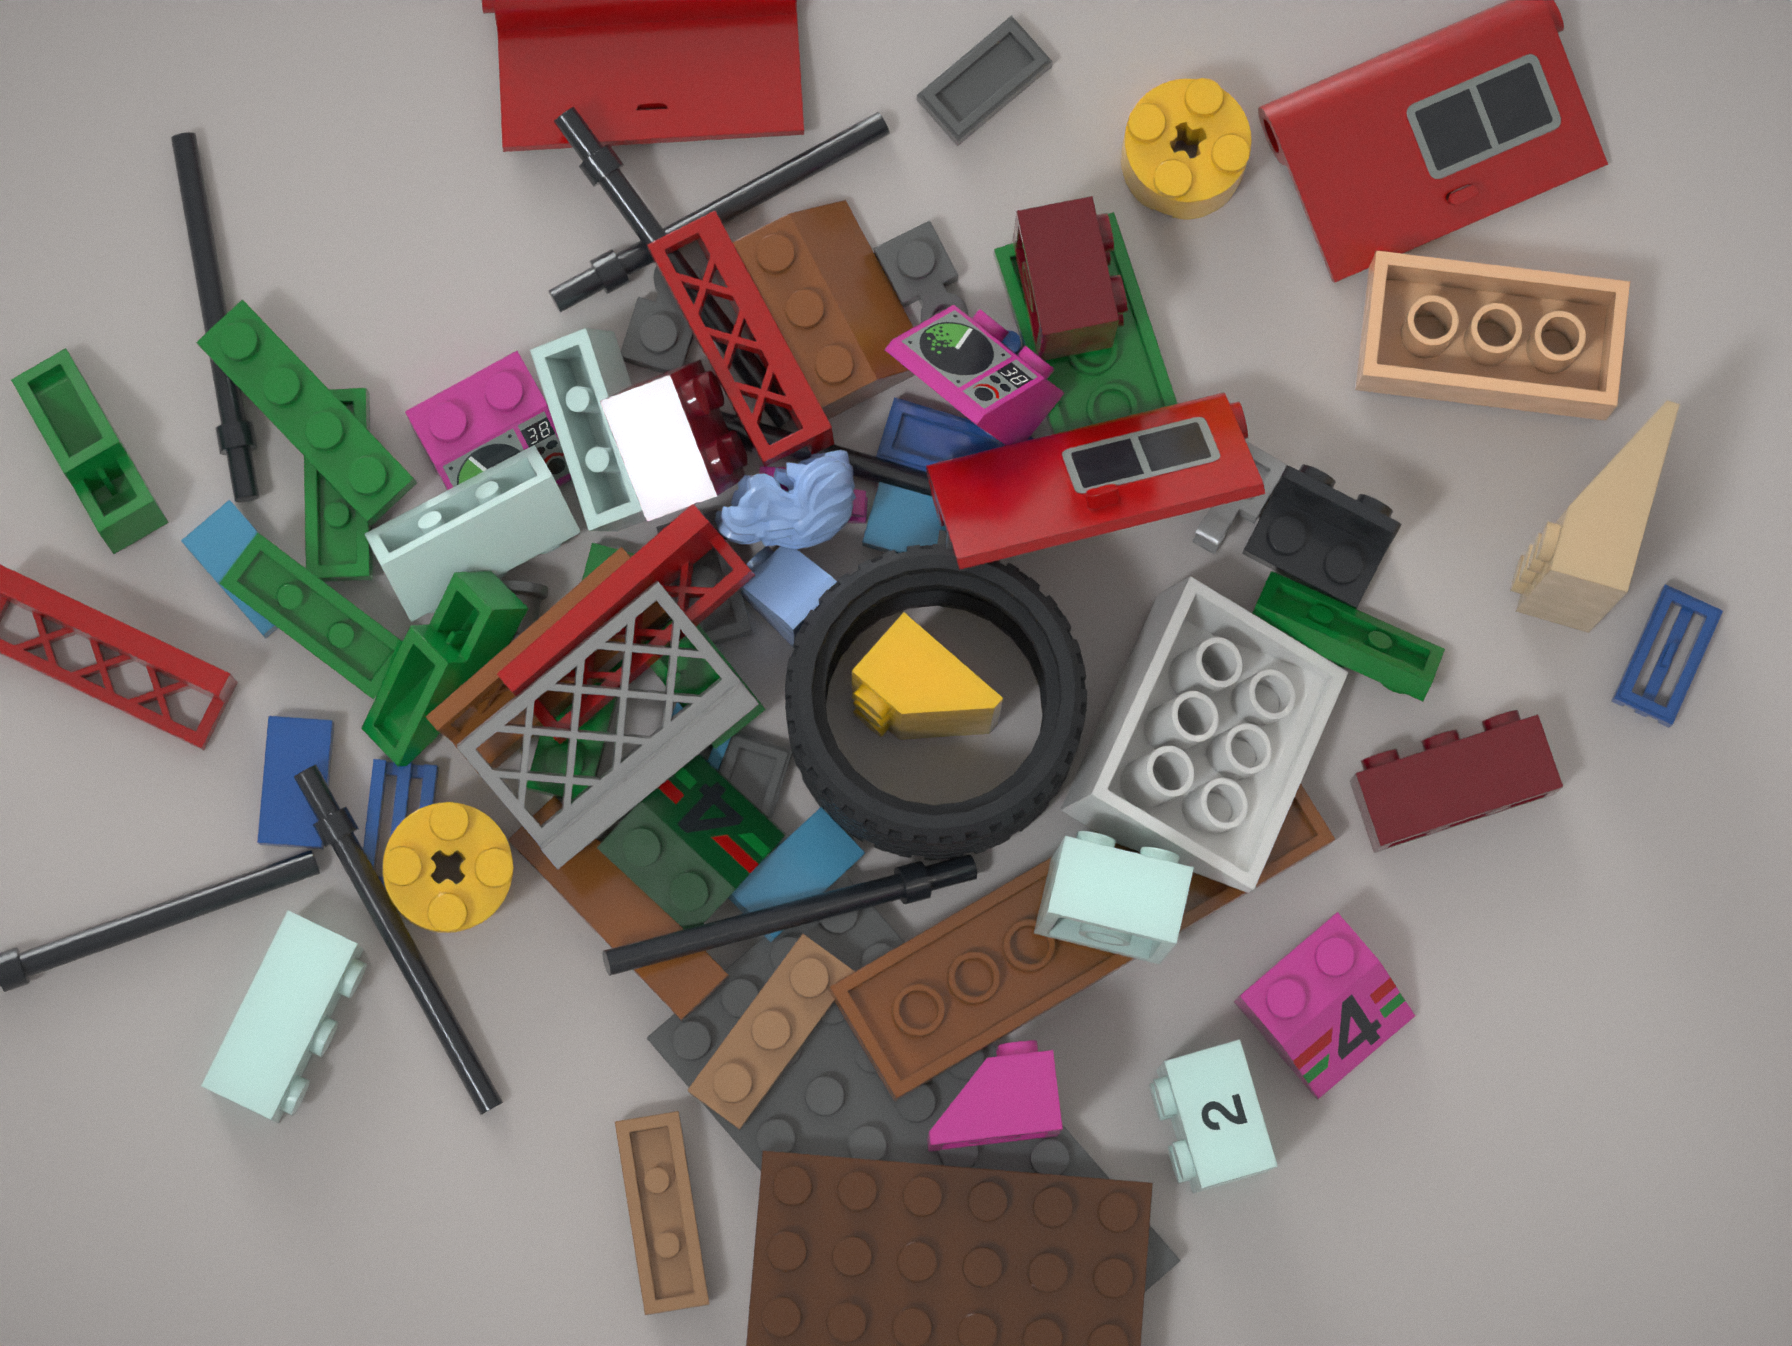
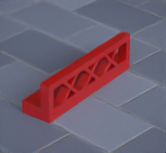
[647,211,835,467]
[497,504,755,744]
[0,564,238,751]

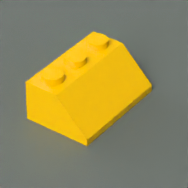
[852,612,1003,740]

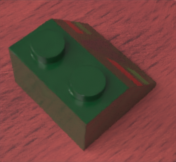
[597,753,786,929]

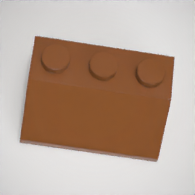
[733,200,915,420]

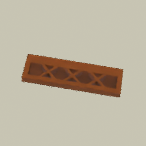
[426,547,671,774]

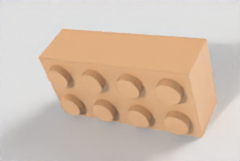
[1355,251,1630,421]

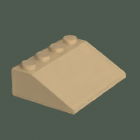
[1510,400,1680,633]

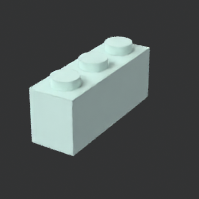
[530,328,646,532]
[365,445,581,622]
[201,911,367,1123]

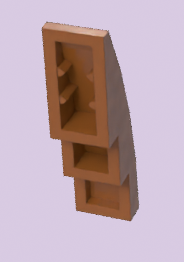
[508,796,729,1021]

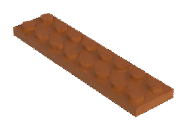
[828,783,1336,1102]

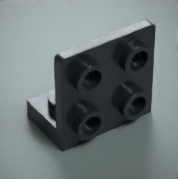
[1242,464,1402,609]

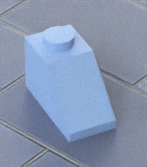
[741,546,837,647]

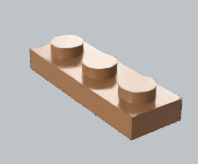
[687,934,855,1130]
[615,1111,710,1315]

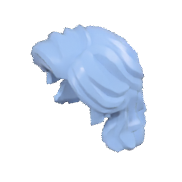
[715,450,856,549]

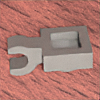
[1193,440,1287,554]

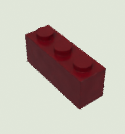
[1350,710,1563,853]

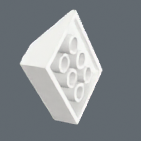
[1060,576,1348,893]

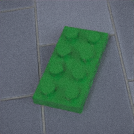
[993,212,1178,434]

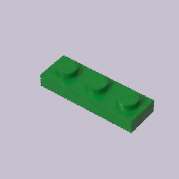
[304,388,373,582]
[218,532,403,699]
[1252,571,1445,702]

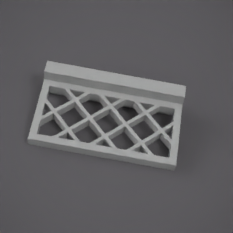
[456,580,759,869]

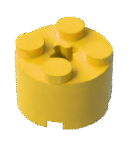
[1121,78,1251,220]
[382,802,514,933]

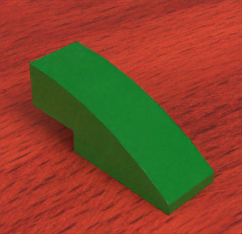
[11,348,169,554]
[361,571,529,767]

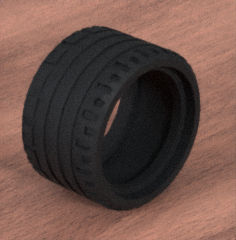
[785,544,1087,860]

